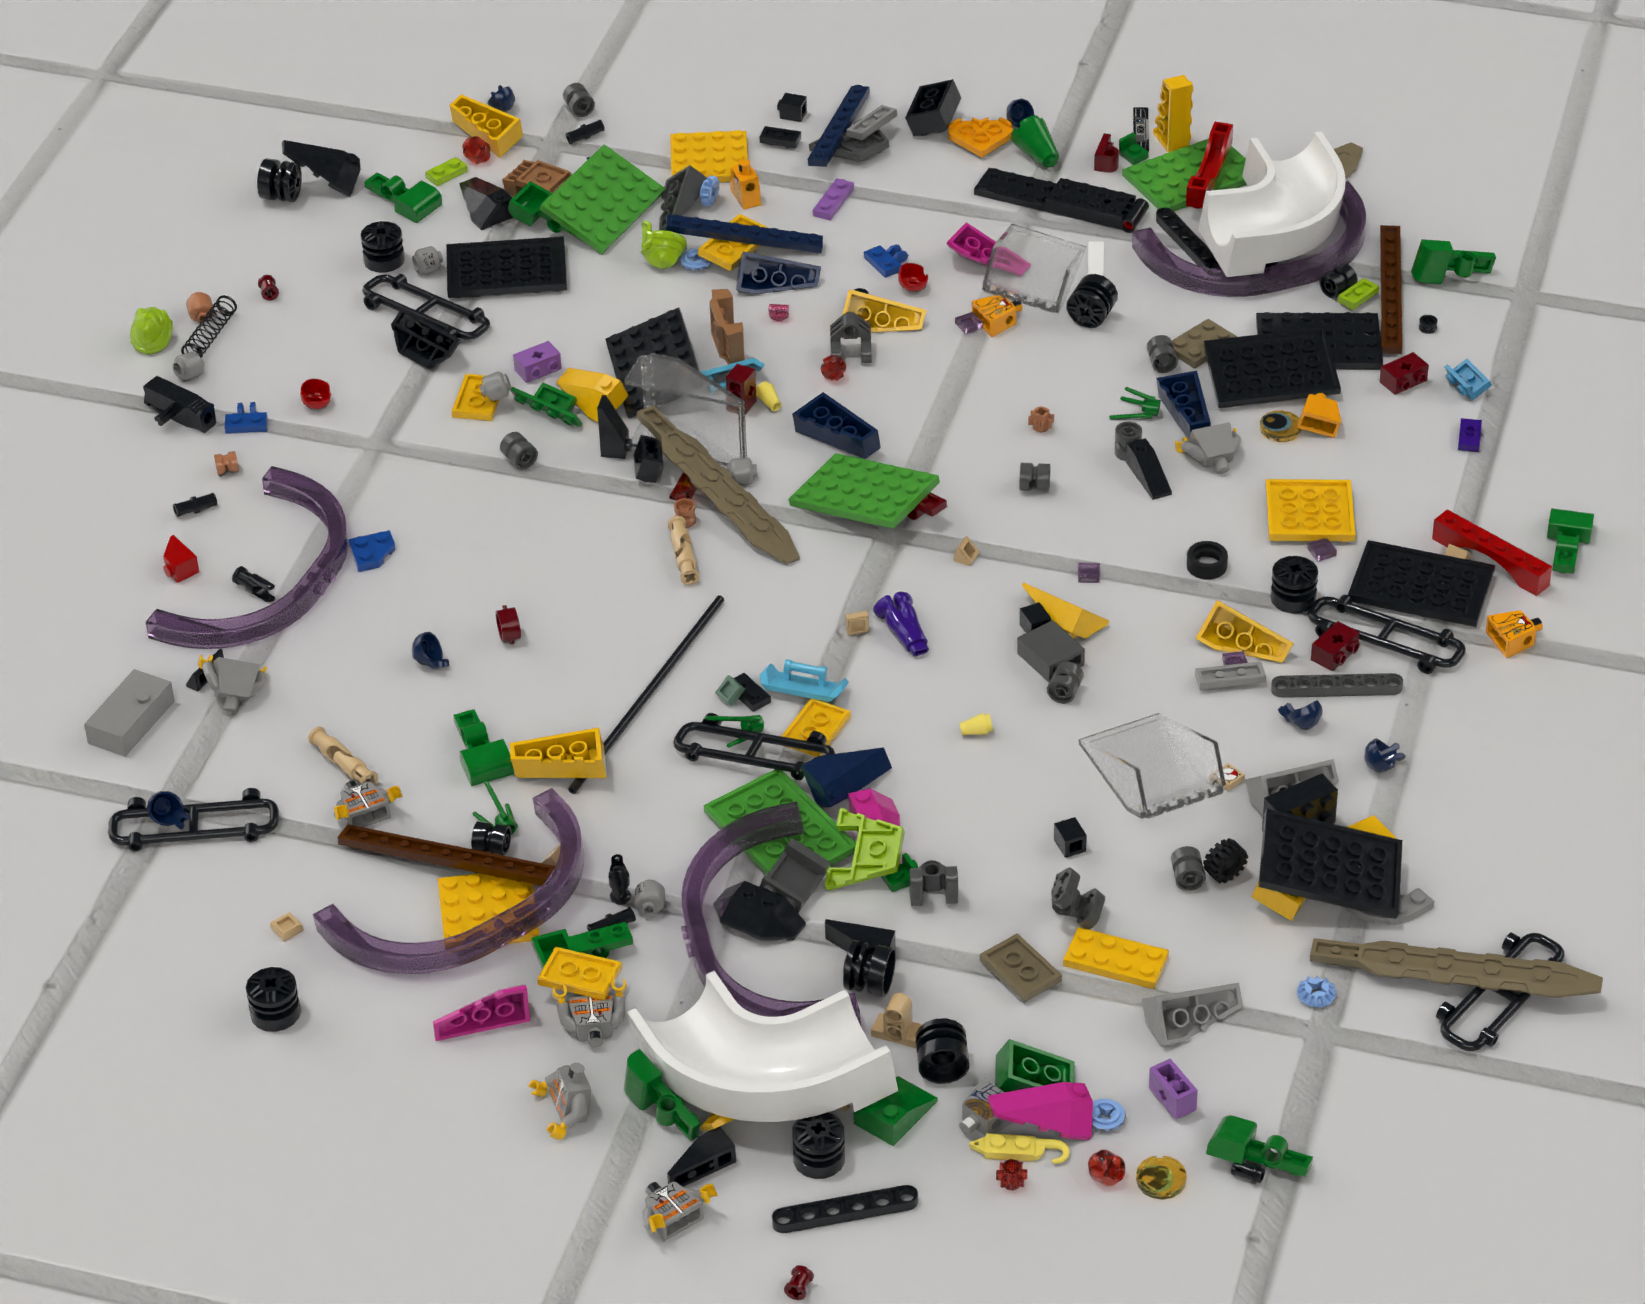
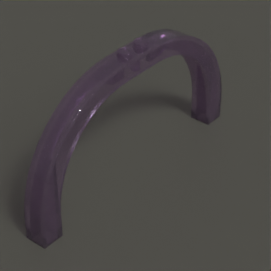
[1132,181,1366,297]
[146,466,348,649]
[313,788,585,974]
[681,801,861,1026]

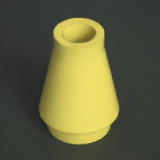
[756,381,782,411]
[959,713,993,736]

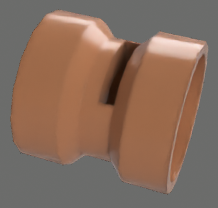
[214,451,239,475]
[674,498,696,528]

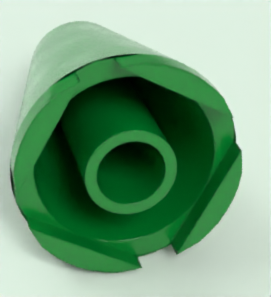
[1011,115,1059,168]

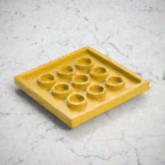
[670,130,748,183]
[1265,479,1356,542]
[438,873,539,951]

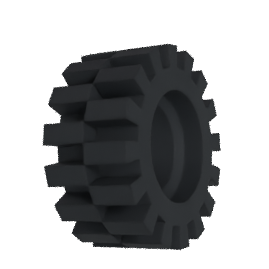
[1203,838,1248,883]

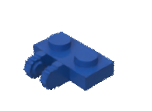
[864,244,909,278]
[224,402,268,434]

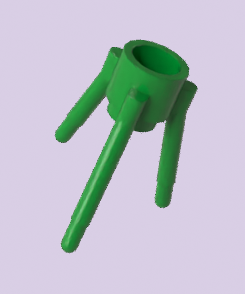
[1109,387,1161,419]
[705,715,764,748]
[473,781,518,835]

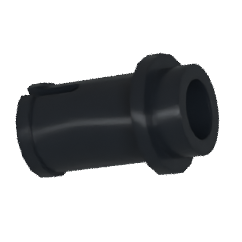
[1231,1162,1265,1184]

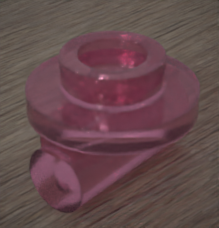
[768,304,789,322]

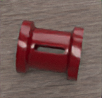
[258,275,279,301]
[784,1265,814,1300]

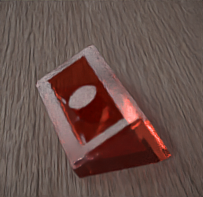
[669,472,697,500]

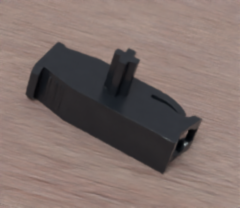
[143,376,217,433]

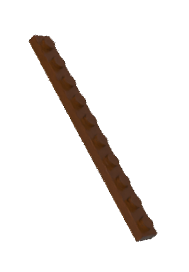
[1380,225,1402,354]
[337,824,557,887]

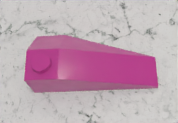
[946,222,1031,278]
[848,788,900,864]
[433,985,530,1041]
[987,1082,1093,1140]

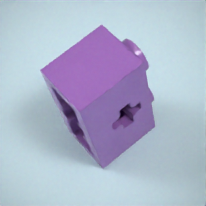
[513,341,562,383]
[1149,1058,1198,1119]

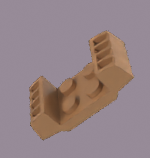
[502,160,572,197]
[709,289,745,364]

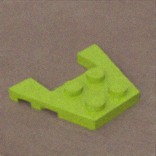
[824,808,905,890]

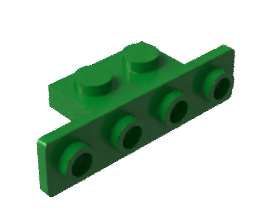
[510,382,583,427]

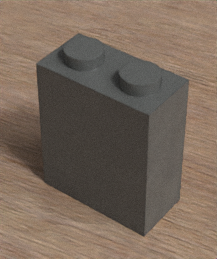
[1017,620,1085,682]

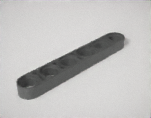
[1271,673,1403,697]

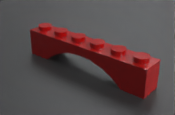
[1186,121,1233,209]
[1432,509,1552,596]

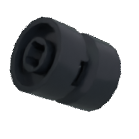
[1319,263,1358,298]
[471,821,511,856]

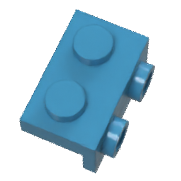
[1444,359,1492,400]

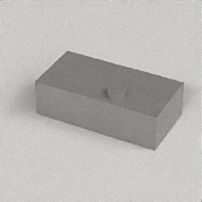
[84,669,175,757]

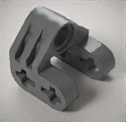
[830,312,872,364]
[909,860,958,906]
[1051,867,1105,930]

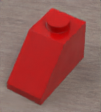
[163,535,199,583]

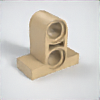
[871,993,923,1048]

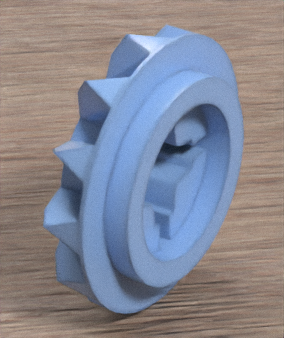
[700,175,720,206]
[680,249,712,271]
[1297,975,1336,1007]
[1092,1099,1125,1132]

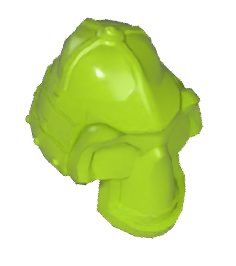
[641,220,687,269]
[130,307,174,354]

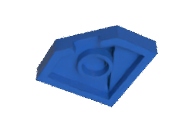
[348,530,395,572]

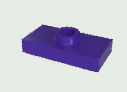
[1458,418,1482,452]

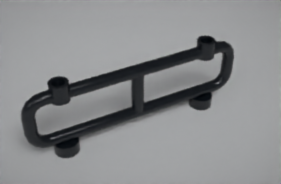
[362,274,490,340]
[1308,595,1466,674]
[673,713,835,780]
[108,788,279,852]
[1436,932,1565,1051]

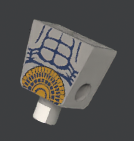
[959,1078,1013,1136]

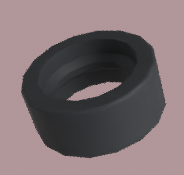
[1187,541,1228,580]

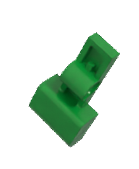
[364,172,442,223]
[508,181,578,238]
[1411,239,1496,284]
[1547,508,1594,574]
[453,709,514,786]
[531,922,633,970]
[624,1049,700,1142]
[1206,1115,1313,1177]

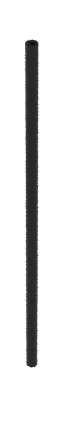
[568,595,724,794]

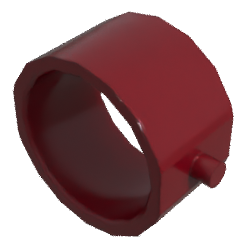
[495,605,521,644]

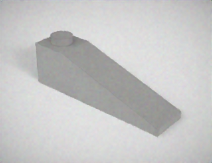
[1245,759,1339,815]
[1142,983,1243,1046]

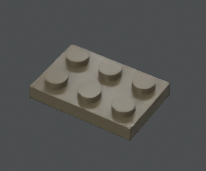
[1172,319,1237,369]
[980,933,1062,1002]

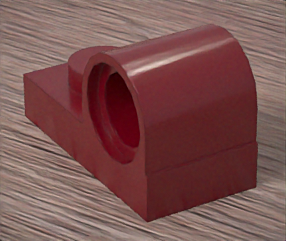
[1094,133,1119,172]
[907,492,947,520]

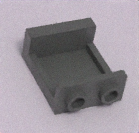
[759,838,831,913]

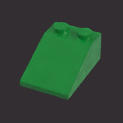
[995,1039,1075,1092]
[853,1076,938,1146]

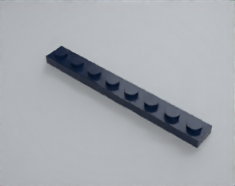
[807,85,870,167]
[665,214,823,253]

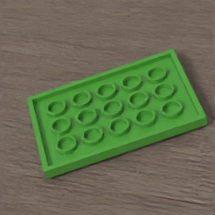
[1122,139,1247,211]
[539,144,666,254]
[789,453,940,529]
[704,770,856,875]

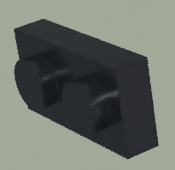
[759,126,801,148]
[734,673,771,712]

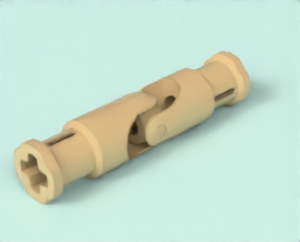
[668,516,700,585]
[308,726,378,786]

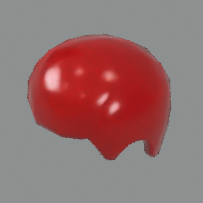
[898,263,928,292]
[300,378,331,409]

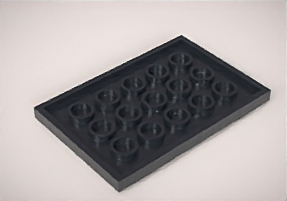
[446,236,567,298]
[605,307,704,418]
[1256,312,1383,370]
[1203,327,1341,408]
[1348,540,1495,627]
[1259,809,1403,919]

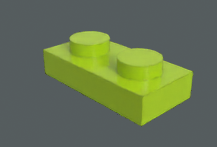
[425,157,468,186]
[1338,278,1379,310]

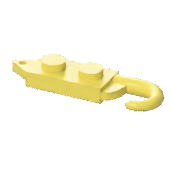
[969,1133,1070,1164]

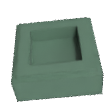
[715,675,745,706]

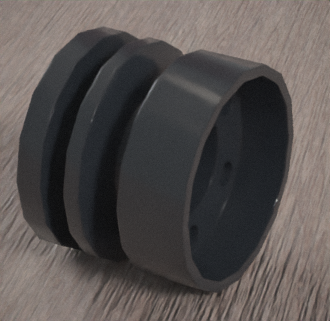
[257,158,302,202]
[360,221,405,273]
[1066,274,1118,328]
[1270,556,1318,614]
[843,940,896,997]
[245,967,301,1032]
[915,1018,969,1084]
[792,1113,845,1179]

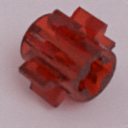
[821,355,846,381]
[996,1159,1028,1191]

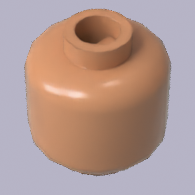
[186,292,214,322]

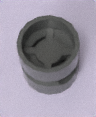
[563,83,595,117]
[1147,335,1178,373]
[1114,421,1142,461]
[500,432,538,470]
[1019,463,1050,491]
[1047,661,1084,704]
[1171,846,1206,891]

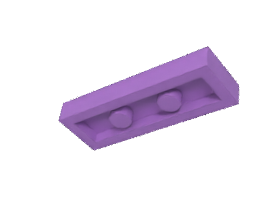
[813,178,854,221]

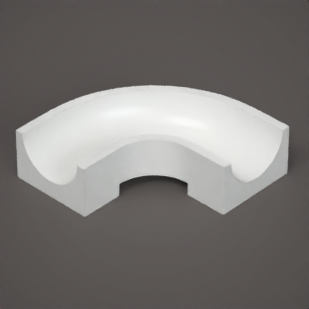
[1198,132,1346,277]
[627,971,898,1122]

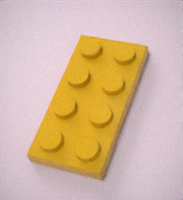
[697,214,768,271]
[1063,927,1169,989]

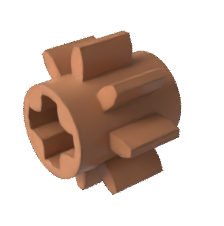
[1028,407,1054,432]

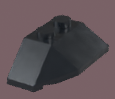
[391,308,461,369]
[713,881,806,940]

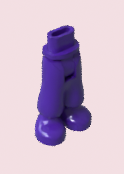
[873,591,929,656]

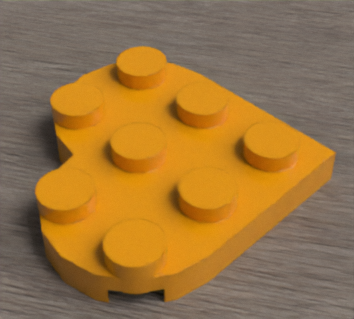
[948,117,1013,158]

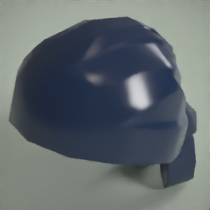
[488,85,515,112]
[1006,98,1034,128]
[412,632,449,670]
[1278,700,1323,730]
[1364,738,1406,773]
[147,791,191,830]

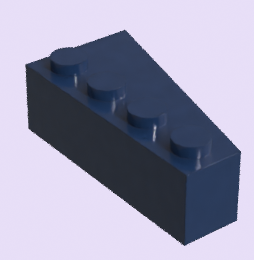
[1156,371,1211,440]
[792,392,881,459]

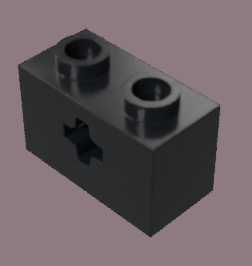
[633,435,663,483]

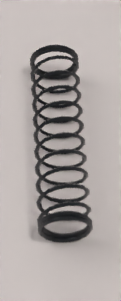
[181,295,237,358]

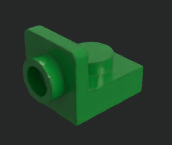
[1119,132,1149,165]
[881,853,918,892]

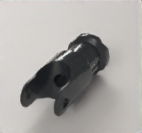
[232,566,275,602]
[608,854,631,905]

